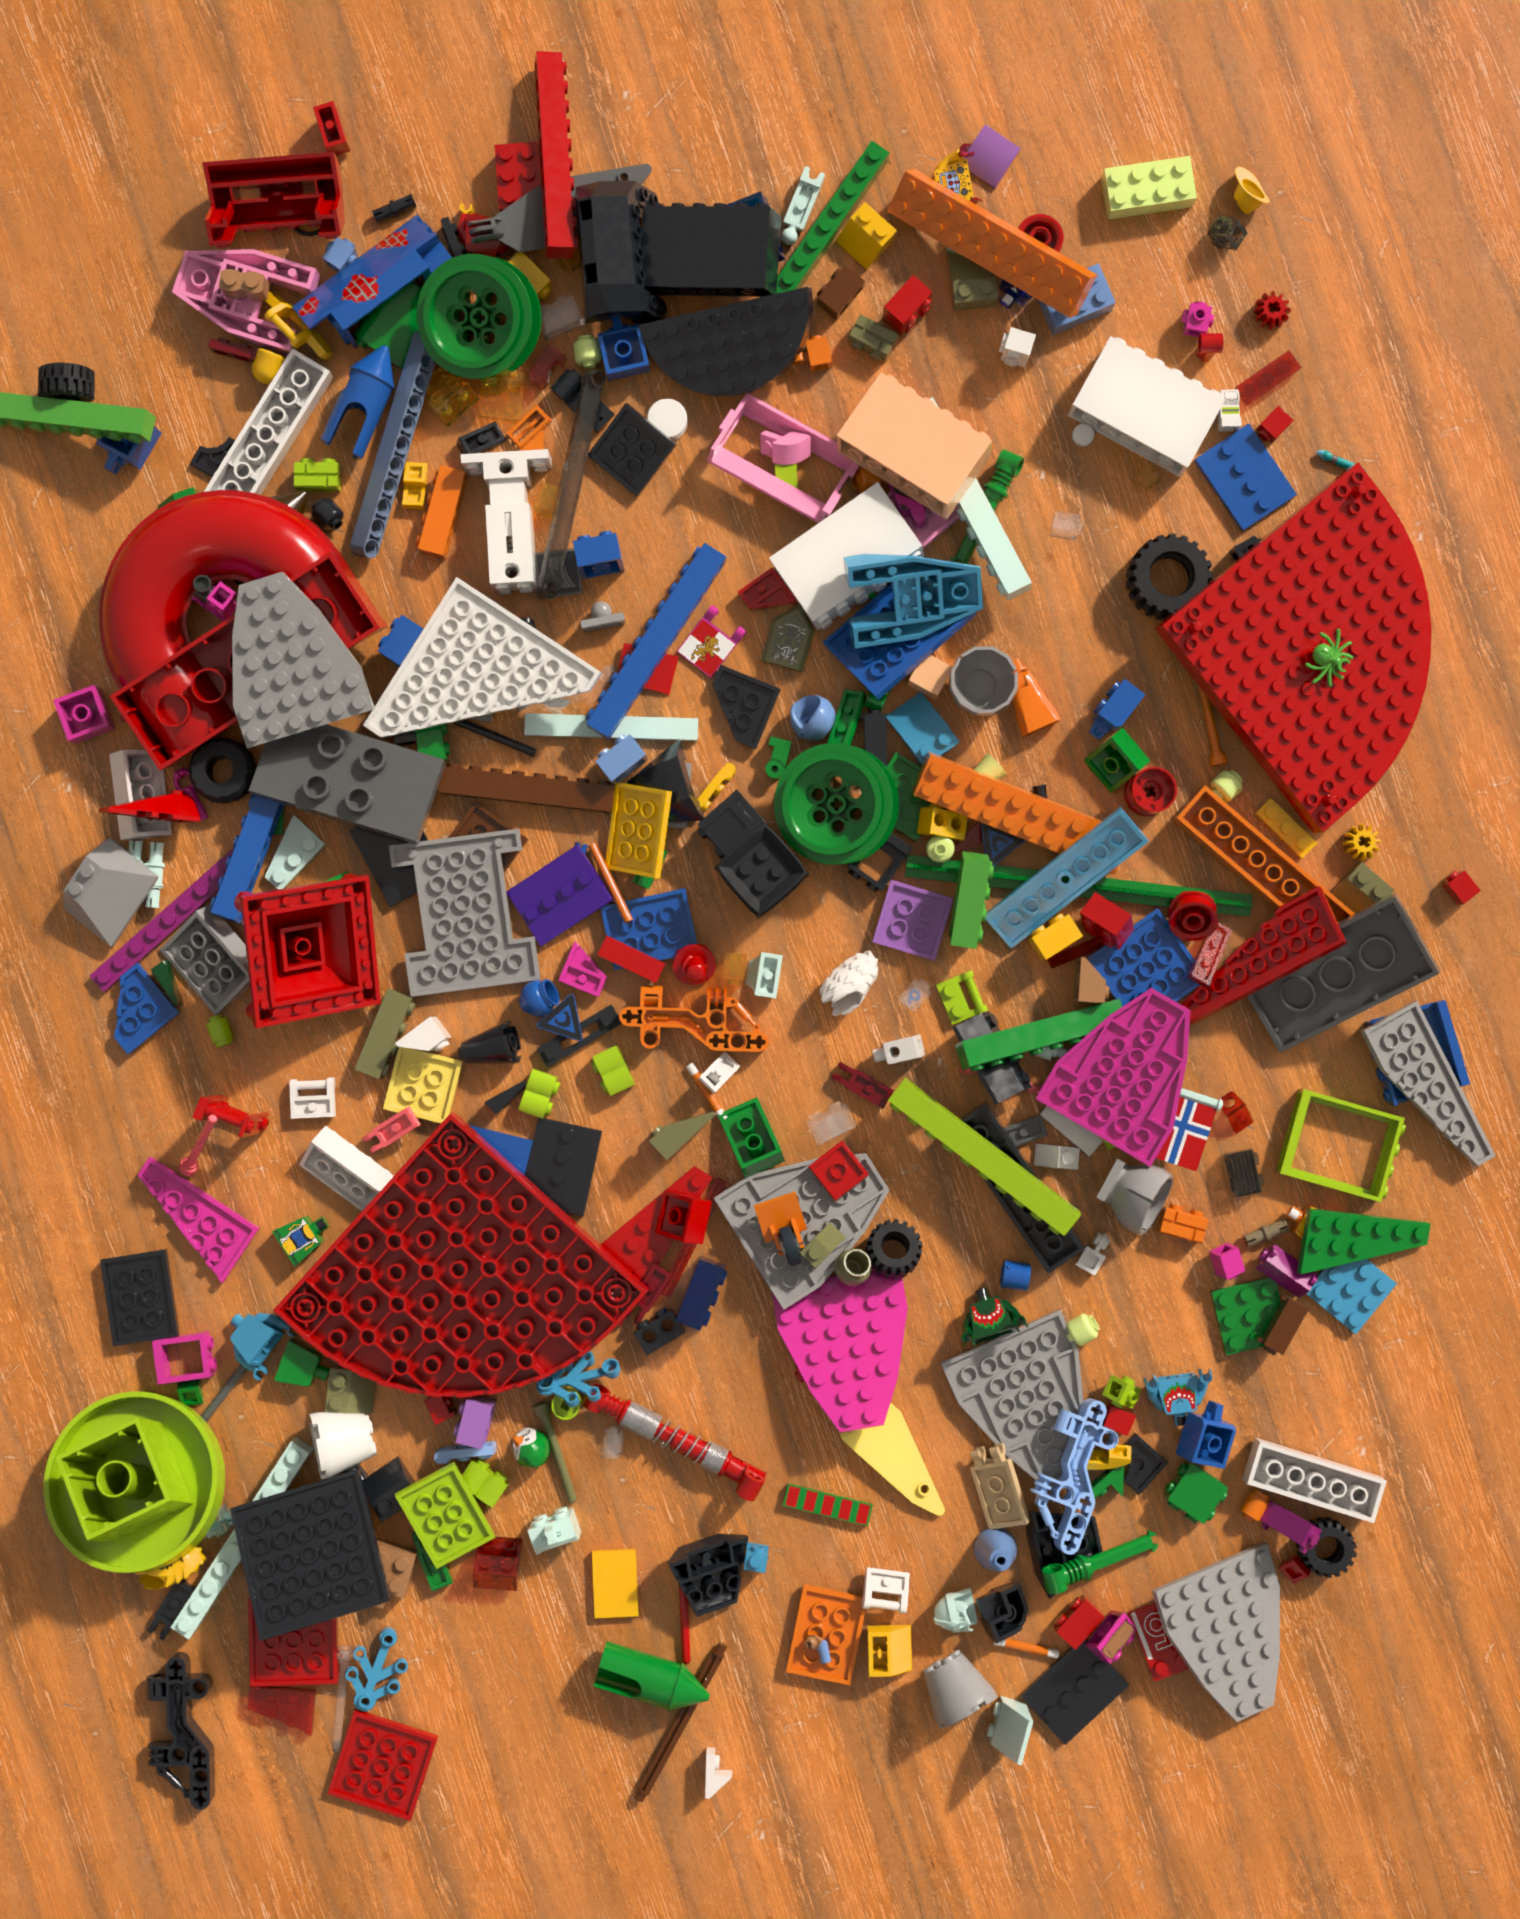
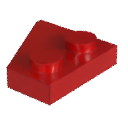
[737,567,797,611]

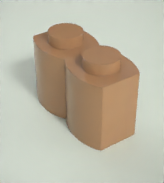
[219,269,270,301]

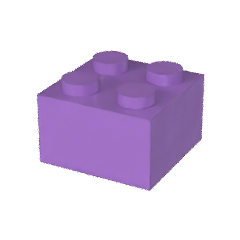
[453,1395,497,1449]

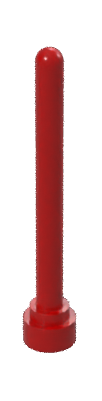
[679,1586,691,1664]

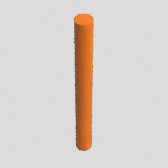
[588,843,633,924]

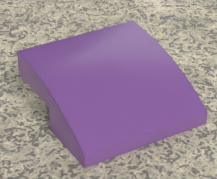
[964,125,1021,190]

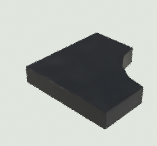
[190,437,235,477]
[1123,1432,1168,1495]

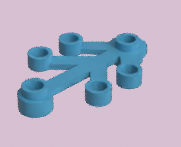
[536,1351,621,1407]
[345,1627,408,1711]

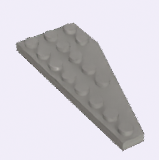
[1360,1001,1496,1166]

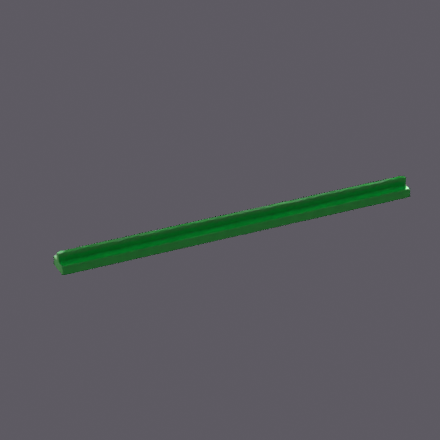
[905,855,1253,917]

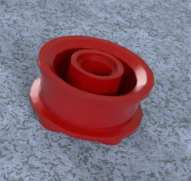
[1018,214,1064,253]
[1168,891,1218,941]

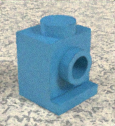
[743,1542,769,1573]

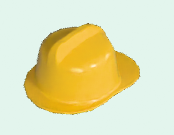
[1234,167,1270,214]

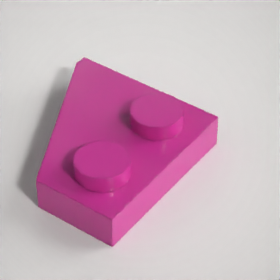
[558,942,607,997]

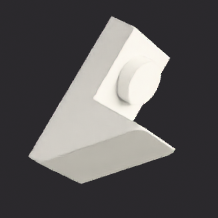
[698,1052,740,1093]
[1033,1143,1080,1170]
[705,1747,732,1799]

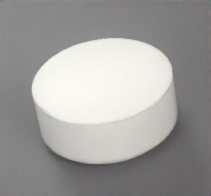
[1072,424,1094,447]

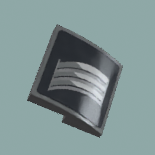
[535,548,583,598]

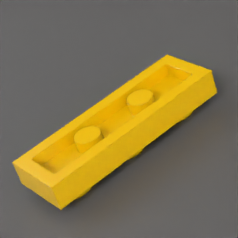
[1254,798,1317,859]

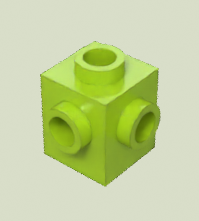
[1102,1375,1141,1409]

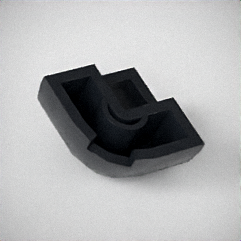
[975,1583,1029,1643]

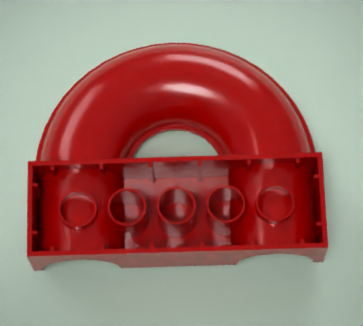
[99,490,388,771]

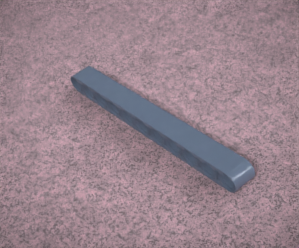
[350,330,435,558]

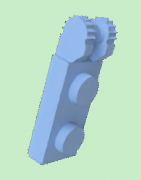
[433,1441,497,1464]

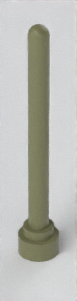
[533,1400,577,1503]

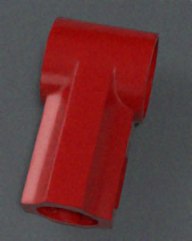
[1196,333,1224,362]

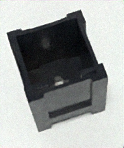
[697,789,766,859]

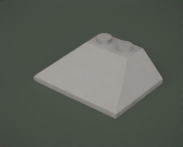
[63,838,159,947]

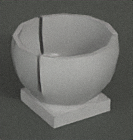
[949,646,1018,716]
[1096,1159,1174,1236]

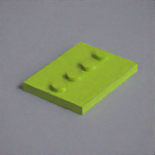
[395,1462,495,1569]

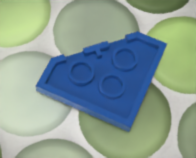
[114,963,180,1054]

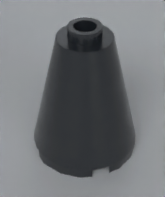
[458,1021,521,1064]

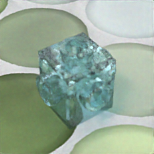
[206,1504,234,1538]

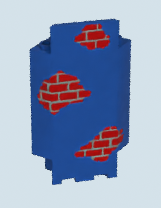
[292,215,452,349]

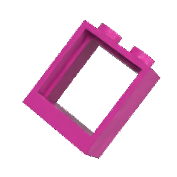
[152,1331,217,1385]

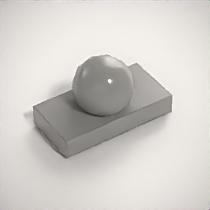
[581,601,626,632]

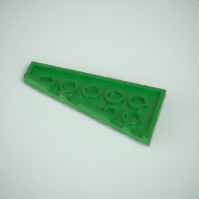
[1297,1208,1431,1274]

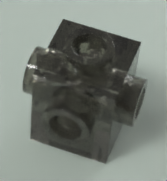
[1207,216,1248,251]

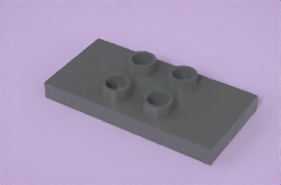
[249,724,446,845]
[1247,893,1440,1053]

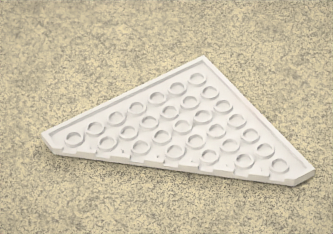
[363,577,602,738]

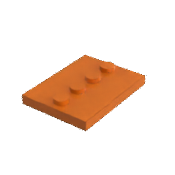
[786,1584,866,1685]

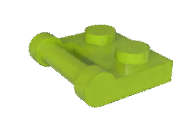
[936,970,988,1025]

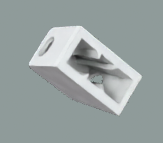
[873,1034,925,1065]

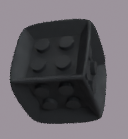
[715,823,809,919]

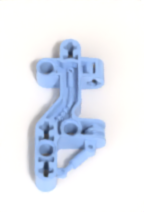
[1030,1398,1119,1555]

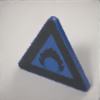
[980,822,1025,866]
[537,994,583,1041]

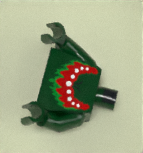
[961,1288,1029,1347]

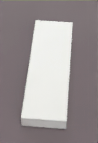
[1039,1105,1103,1157]

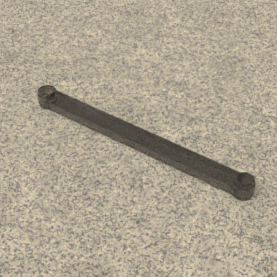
[536,369,605,599]

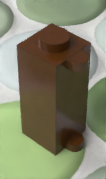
[1256,1294,1309,1356]

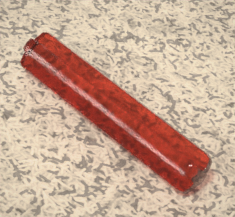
[1047,937,1105,968]

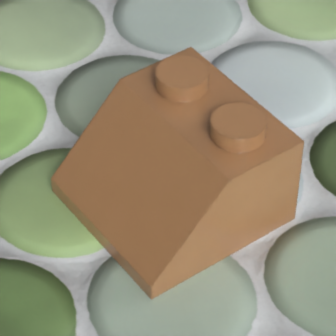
[1073,957,1109,1004]

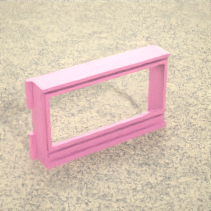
[707,393,859,523]

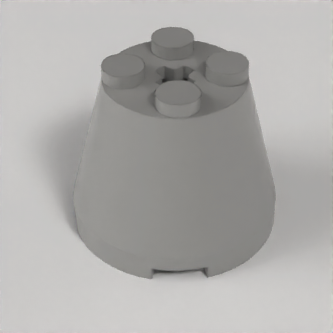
[922,1649,998,1729]

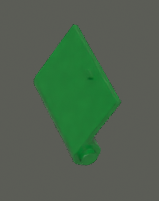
[352,281,422,370]

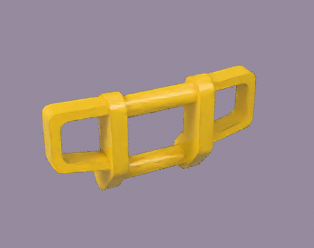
[264,291,334,360]

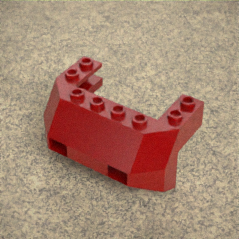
[202,152,345,248]

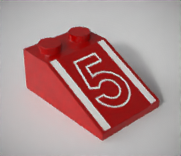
[1128,1603,1189,1682]

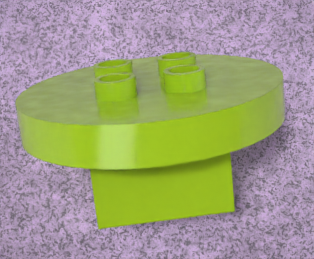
[43,1391,225,1573]

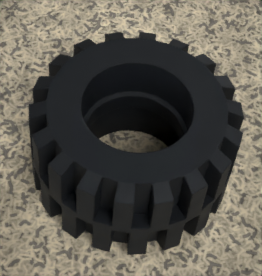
[38,362,95,402]
[865,1219,922,1280]
[1296,1517,1357,1578]

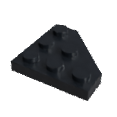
[712,664,781,750]

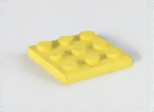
[383,1047,463,1123]

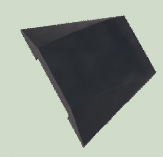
[627,739,704,822]
[1026,1511,1102,1599]
[667,1533,749,1617]

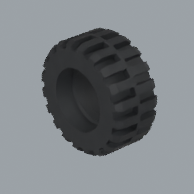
[1126,534,1213,621]

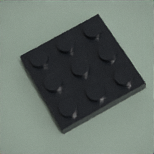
[587,403,677,497]

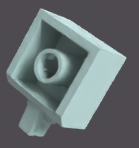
[528,1506,581,1555]

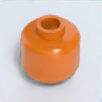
[852,467,885,494]

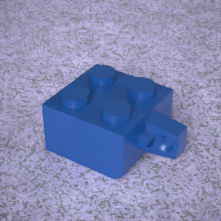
[597,317,650,381]
[97,405,162,475]
[1088,679,1146,740]
[1175,1400,1236,1469]

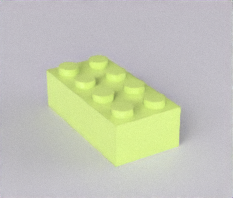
[1101,156,1197,220]

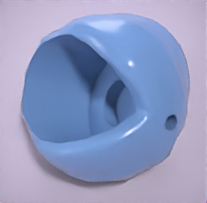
[790,695,835,741]

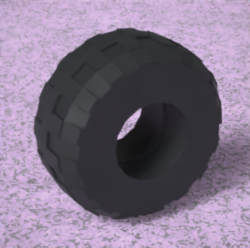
[188,738,256,804]

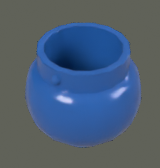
[519,979,559,1017]

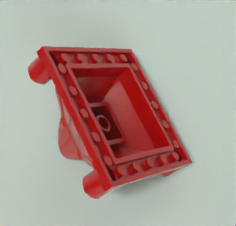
[234,874,381,1028]

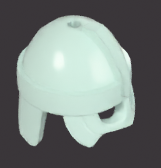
[934,1588,978,1633]

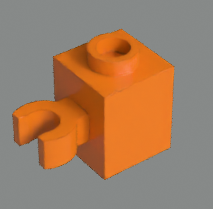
[793,335,832,372]

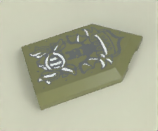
[761,605,814,672]

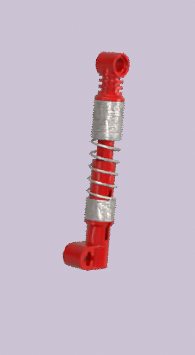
[582,1383,767,1502]

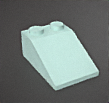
[987,1696,1033,1765]

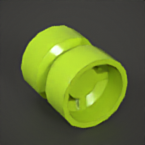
[551,1387,582,1420]

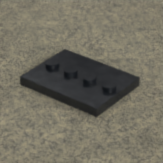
[349,827,428,907]
[525,1117,602,1216]
[100,1249,180,1346]
[1020,1638,1129,1745]

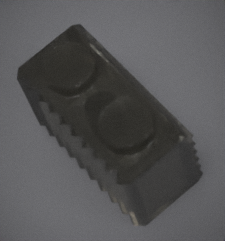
[1224,1148,1264,1197]

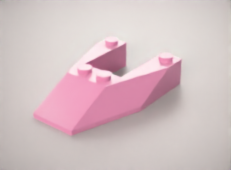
[172,249,321,356]

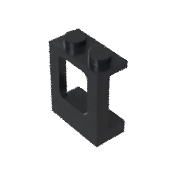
[846,833,912,892]

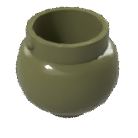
[834,1248,871,1286]

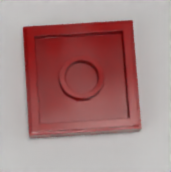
[808,1140,869,1201]

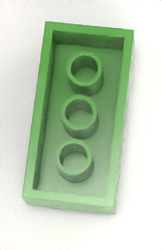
[949,851,994,949]

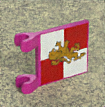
[677,605,746,678]

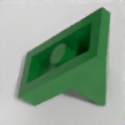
[1091,1466,1124,1498]

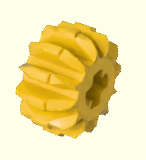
[1342,824,1381,861]

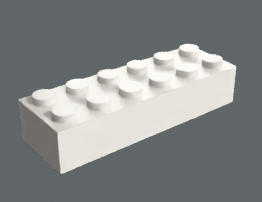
[1242,1437,1387,1523]

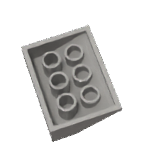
[160,905,250,1016]

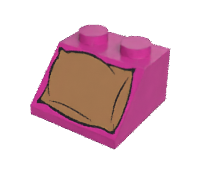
[1084,1610,1137,1664]

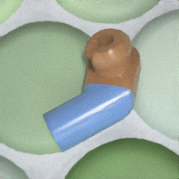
[805,1635,831,1664]

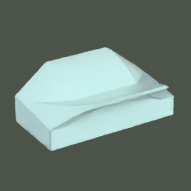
[745,952,783,999]

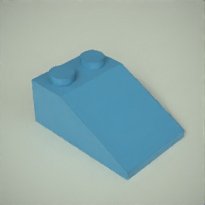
[886,692,960,767]

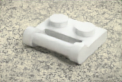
[290,1077,336,1119]
[862,1567,910,1614]

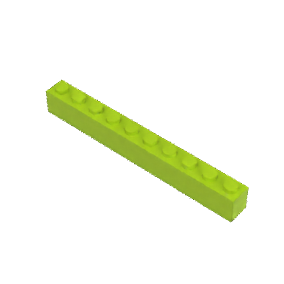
[888,1077,1081,1236]

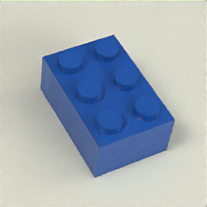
[573,531,625,579]

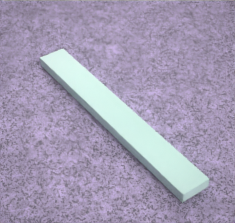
[524,713,698,741]

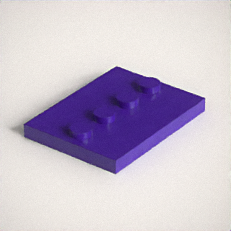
[507,845,614,946]

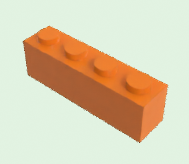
[416,465,468,559]

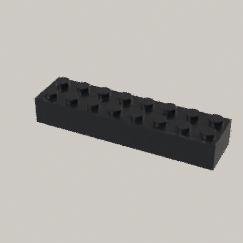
[959,1101,1085,1274]

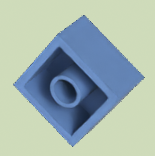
[596,734,648,786]

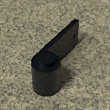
[549,369,615,433]

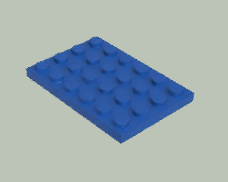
[822,583,977,700]

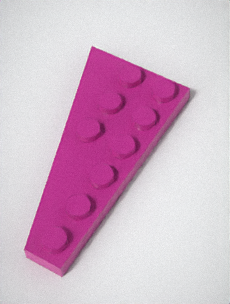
[138,1156,260,1283]

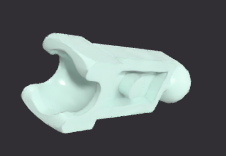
[781,166,825,245]

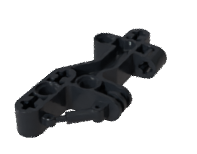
[146,1652,215,1810]

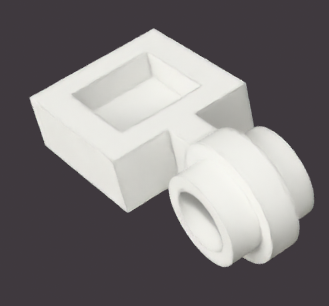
[1075,1232,1110,1276]

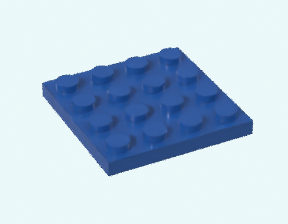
[1086,908,1208,1007]

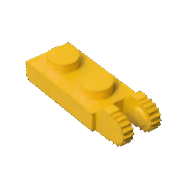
[697,763,736,813]

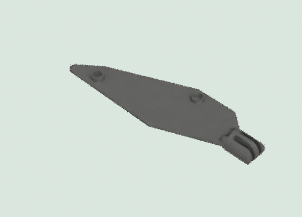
[467,164,652,253]

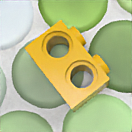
[917,804,968,840]

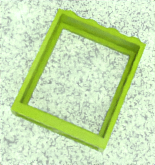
[1276,1089,1406,1202]

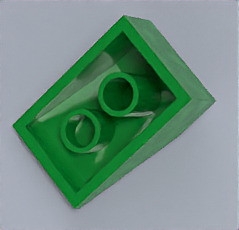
[717,1097,785,1178]

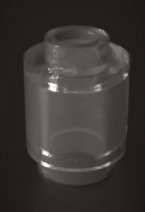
[600,1425,625,1459]

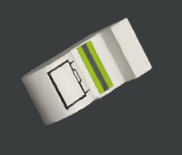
[1218,390,1242,432]

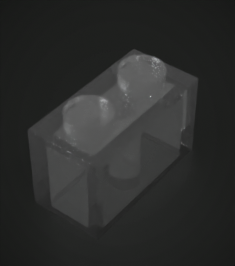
[541,294,585,341]
[806,1101,857,1146]

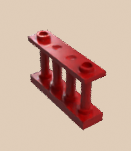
[192,1094,270,1137]

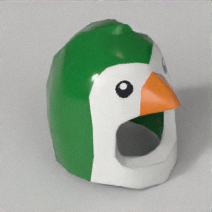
[513,1427,550,1469]

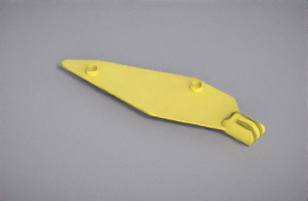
[838,1403,945,1516]

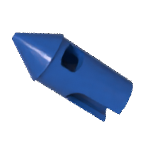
[320,345,395,460]

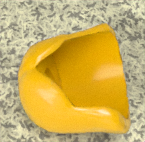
[251,349,286,385]

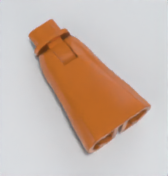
[1012,659,1061,737]

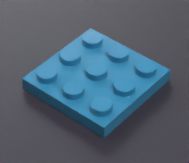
[1306,1259,1397,1334]

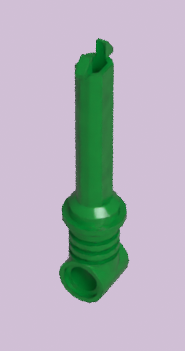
[950,449,1024,565]
[1042,1530,1158,1594]

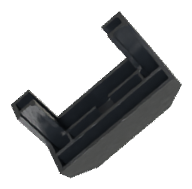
[575,181,667,324]

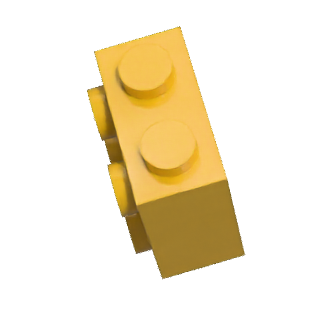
[508,252,553,300]

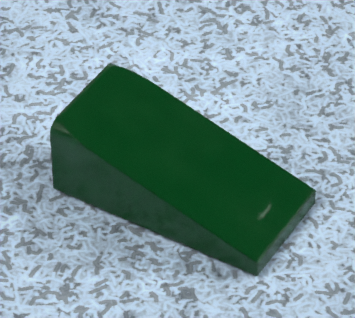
[151,960,183,1005]

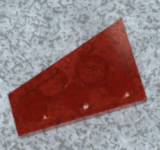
[247,1686,316,1736]

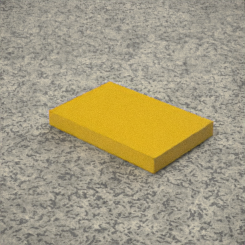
[592,1549,639,1618]

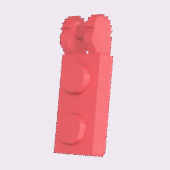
[362,1106,421,1154]

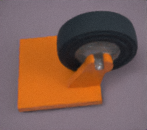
[753,1191,807,1266]

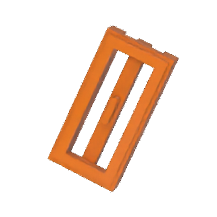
[506,404,552,450]

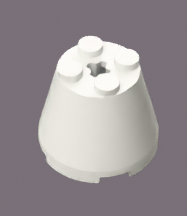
[309,1412,377,1480]

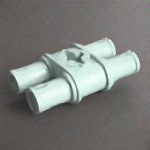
[128,840,166,908]

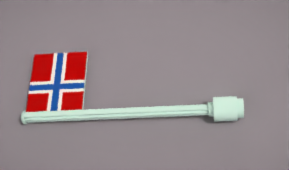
[1034,1047,1223,1172]

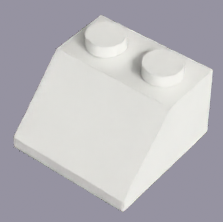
[395,1016,452,1052]

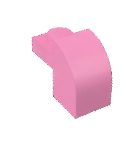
[760,430,811,465]

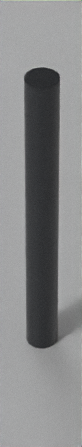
[454,720,537,757]

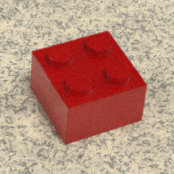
[882,275,933,337]
[1080,892,1134,950]

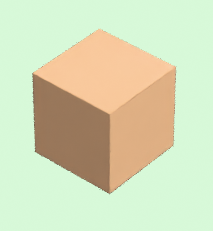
[907,655,952,700]

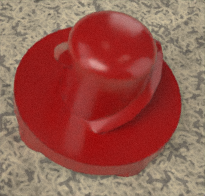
[672,944,716,985]

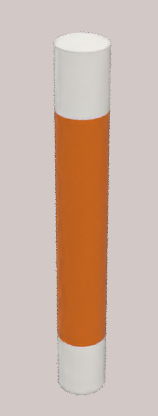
[686,1063,727,1120]
[993,1639,1059,1659]

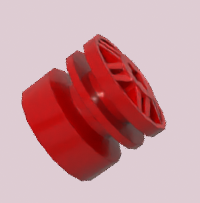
[1124,767,1177,817]

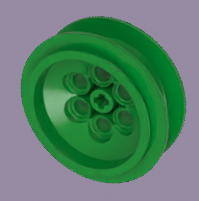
[416,254,542,379]
[774,743,899,865]

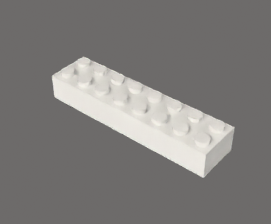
[204,348,334,495]

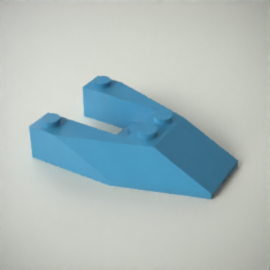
[843,554,983,649]

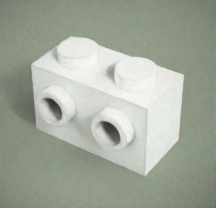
[998,327,1036,367]

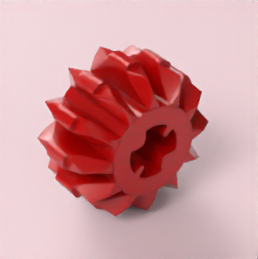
[1253,291,1291,330]

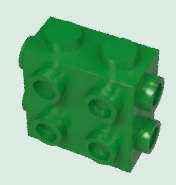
[1164,1460,1228,1524]

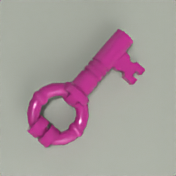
[173,767,208,821]

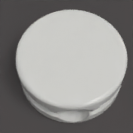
[647,399,687,441]

